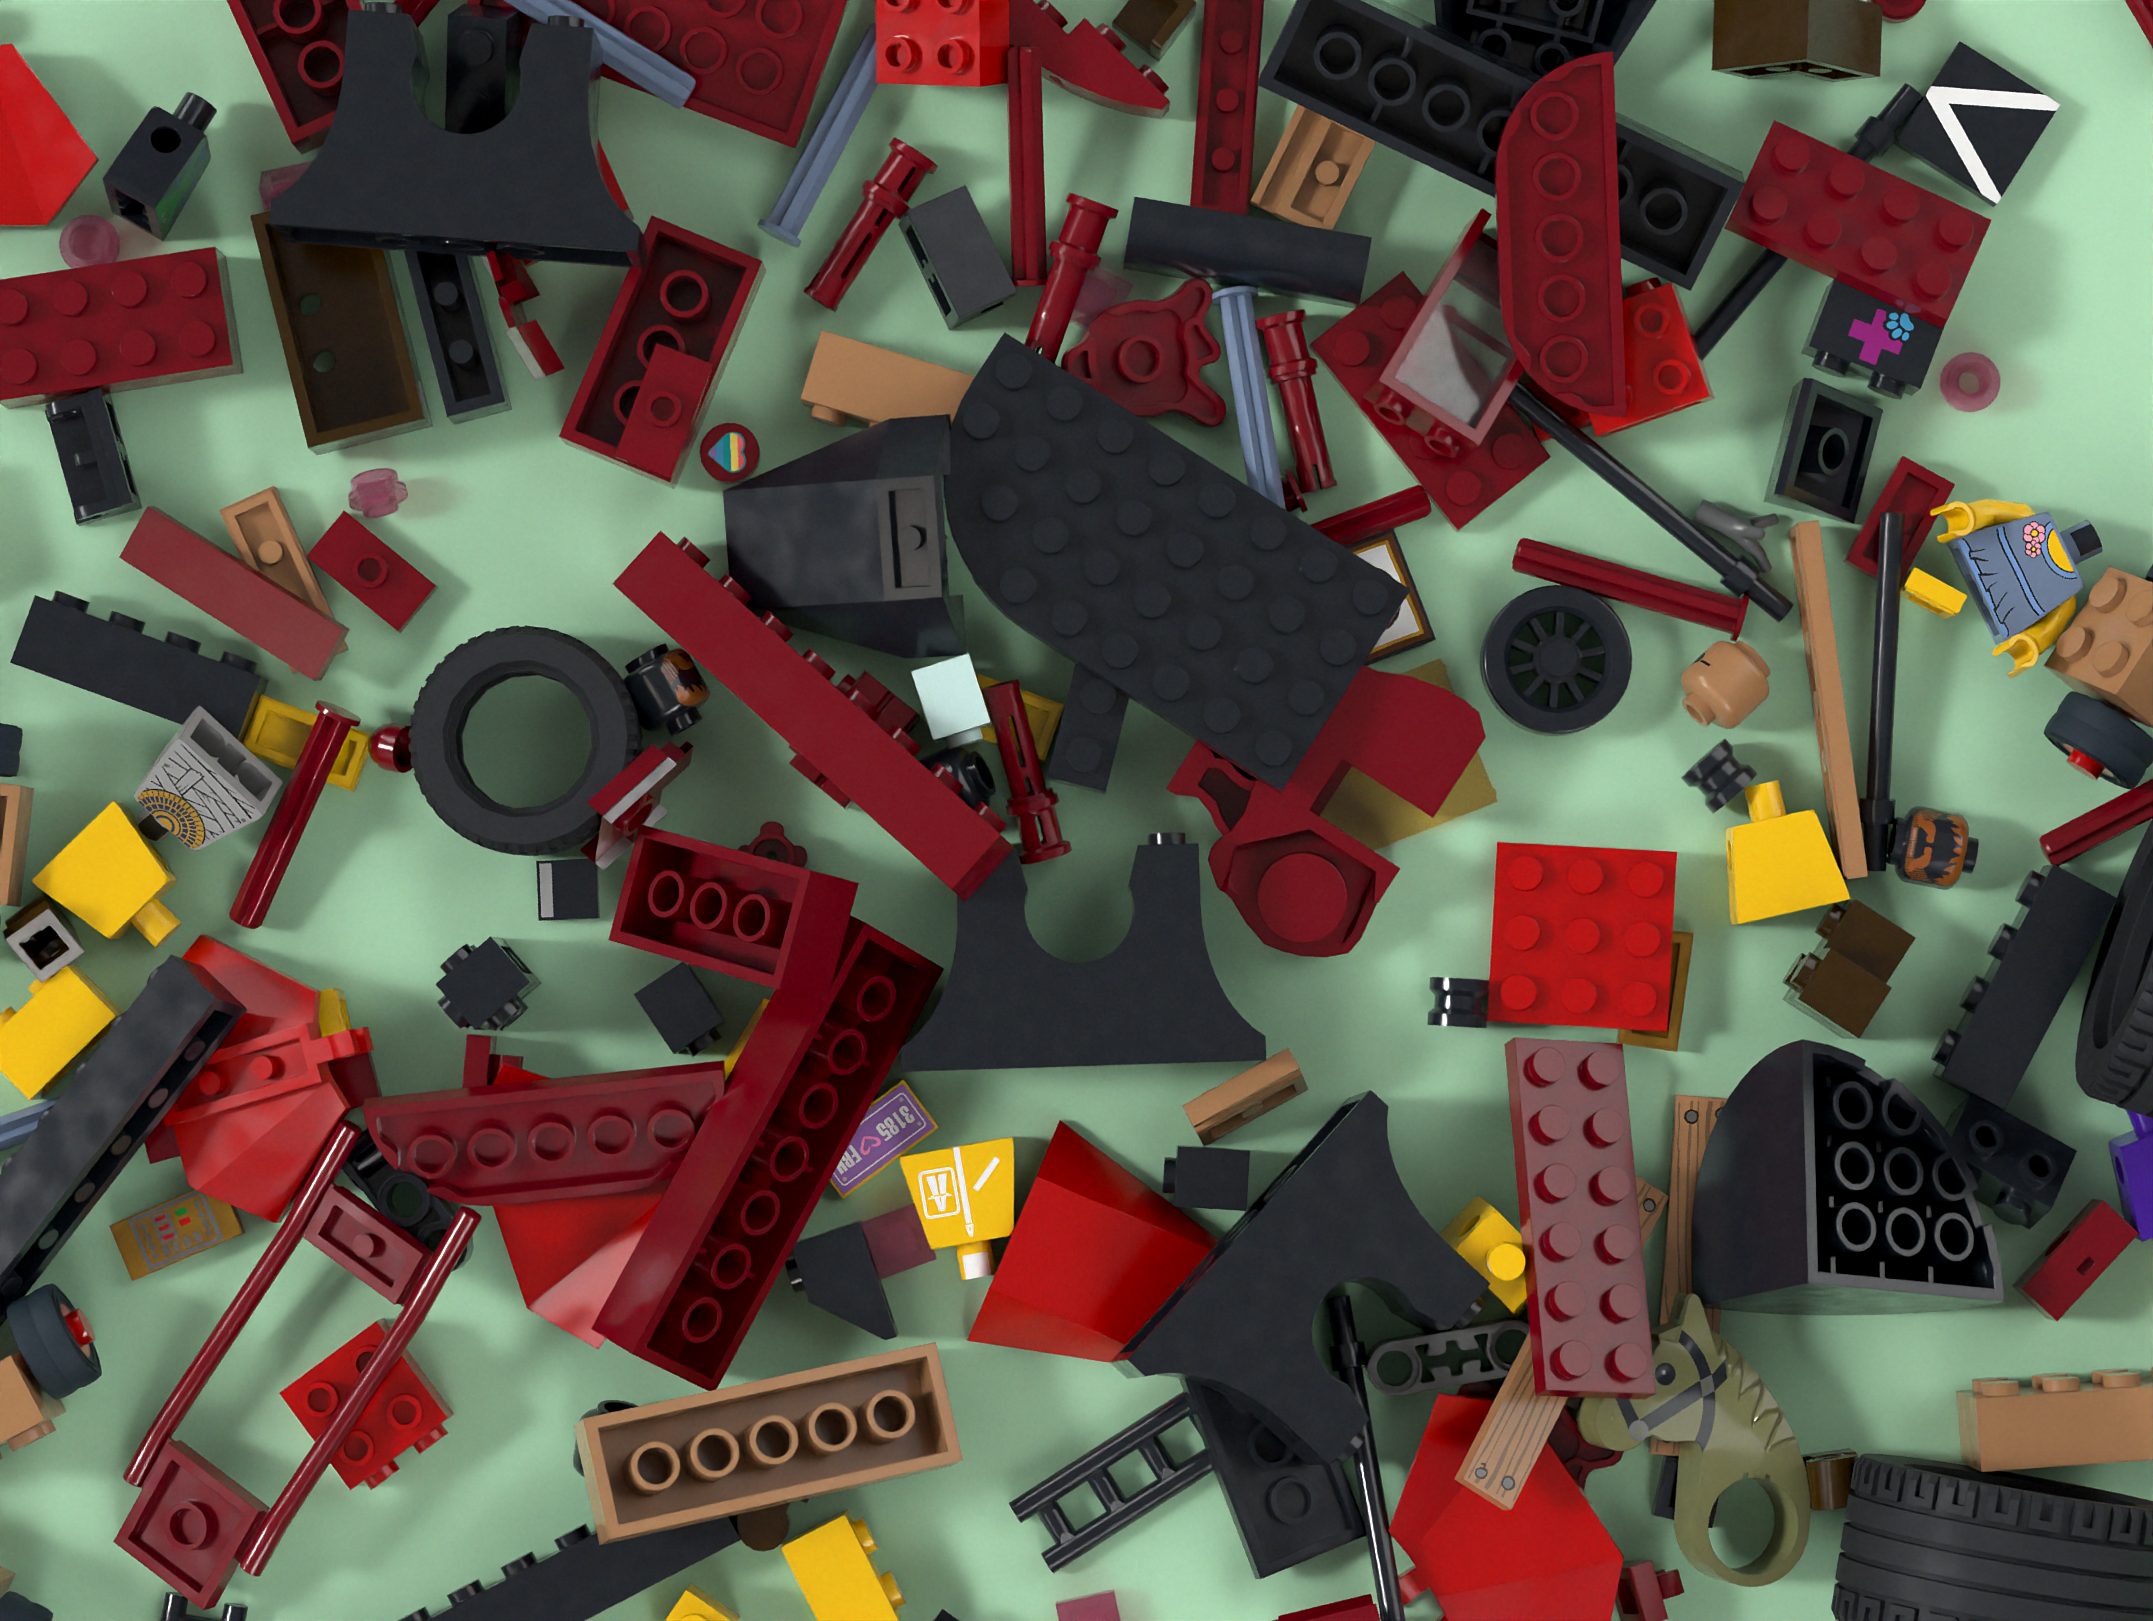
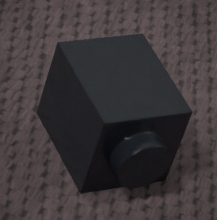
[634,962,727,1057]
[1162,1145,1250,1211]

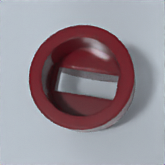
[368,723,413,773]

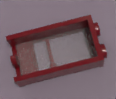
[1362,208,1525,461]

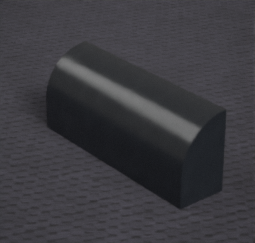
[1124,197,1372,308]

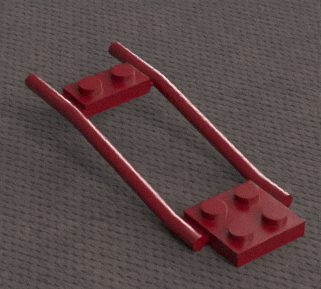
[113,1120,482,1610]

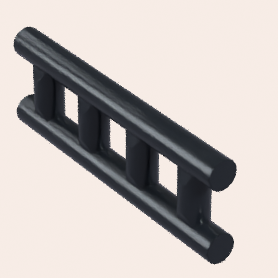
[1009,1391,1214,1574]

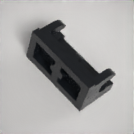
[898,185,1017,330]
[45,388,142,526]

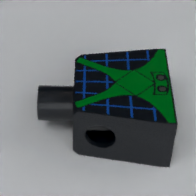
[103,92,217,241]

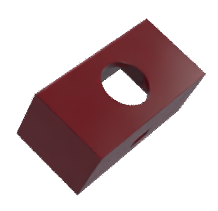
[2012,1199,2139,1321]

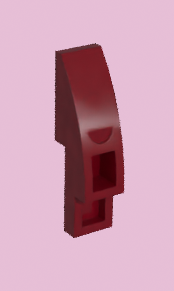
[1009,0,1170,119]

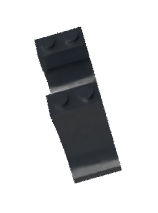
[270,2,648,269]
[901,832,1266,1072]
[1110,1090,1490,1465]

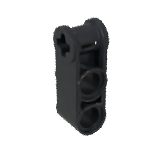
[342,1127,474,1272]

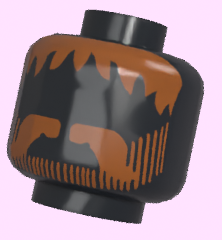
[623,643,710,736]
[1887,806,1979,890]

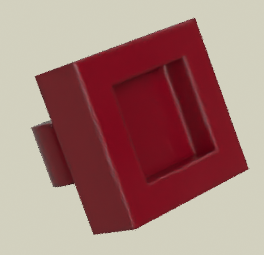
[462,1034,524,1088]
[1615,1560,1684,1621]

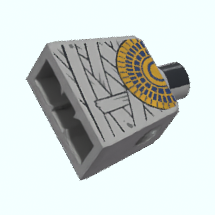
[134,705,283,850]

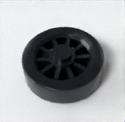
[1480,585,1632,736]

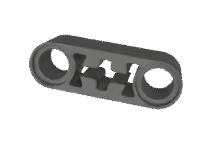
[1365,1317,1530,1396]

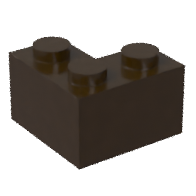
[1712,0,1882,82]
[1782,899,1916,1039]

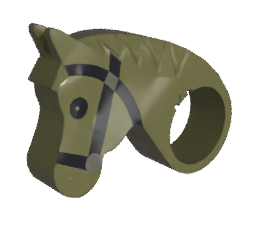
[1576,1291,1811,1587]

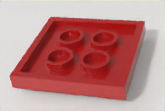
[1487,842,1677,1032]

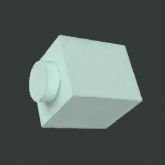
[911,653,992,750]

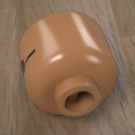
[1681,640,1770,729]

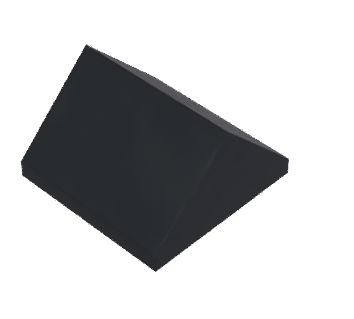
[1763,377,1883,524]

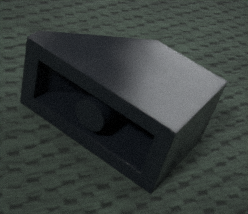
[785,1220,898,1340]

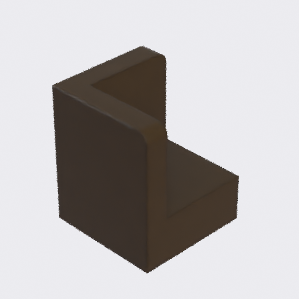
[1112,0,1196,62]

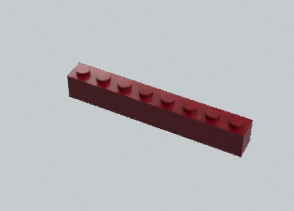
[612,531,1014,902]

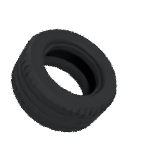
[408,625,643,856]

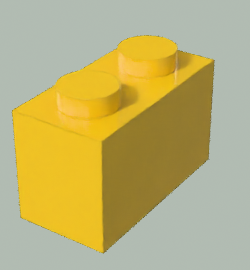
[0,965,123,1100]
[780,1510,906,1621]

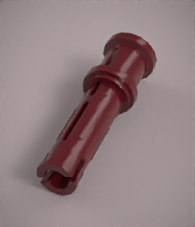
[803,137,938,312]
[1024,192,1119,364]
[1255,309,1338,494]
[982,679,1072,865]

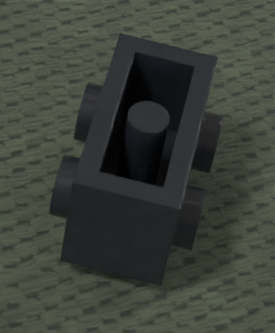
[436,936,541,1031]
[1944,1093,2077,1230]

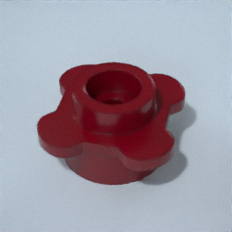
[738,821,808,868]

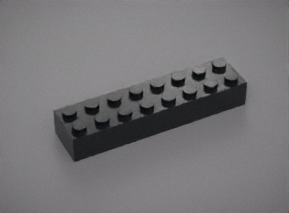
[1257,0,1745,291]

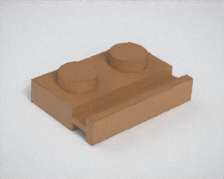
[1250,104,1376,230]
[1183,1048,1308,1147]

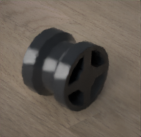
[1681,739,1757,813]
[1427,977,1489,1028]

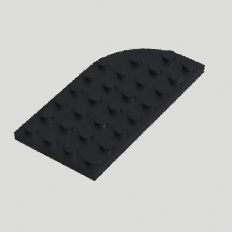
[944,332,1411,794]

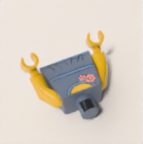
[1930,499,2103,678]

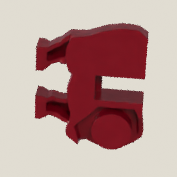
[1166,665,1486,957]

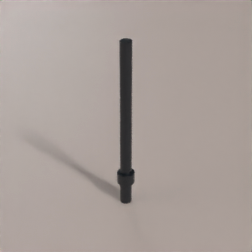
[1693,83,1923,361]
[1507,380,1794,622]
[1859,512,1905,871]
[1326,1295,1406,1621]

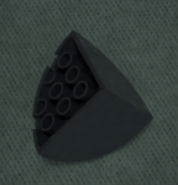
[1691,1039,2005,1315]

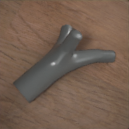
[1693,499,1779,573]

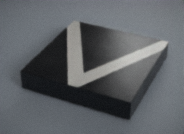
[1894,41,2060,207]

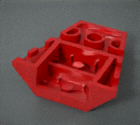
[967,1120,1219,1363]

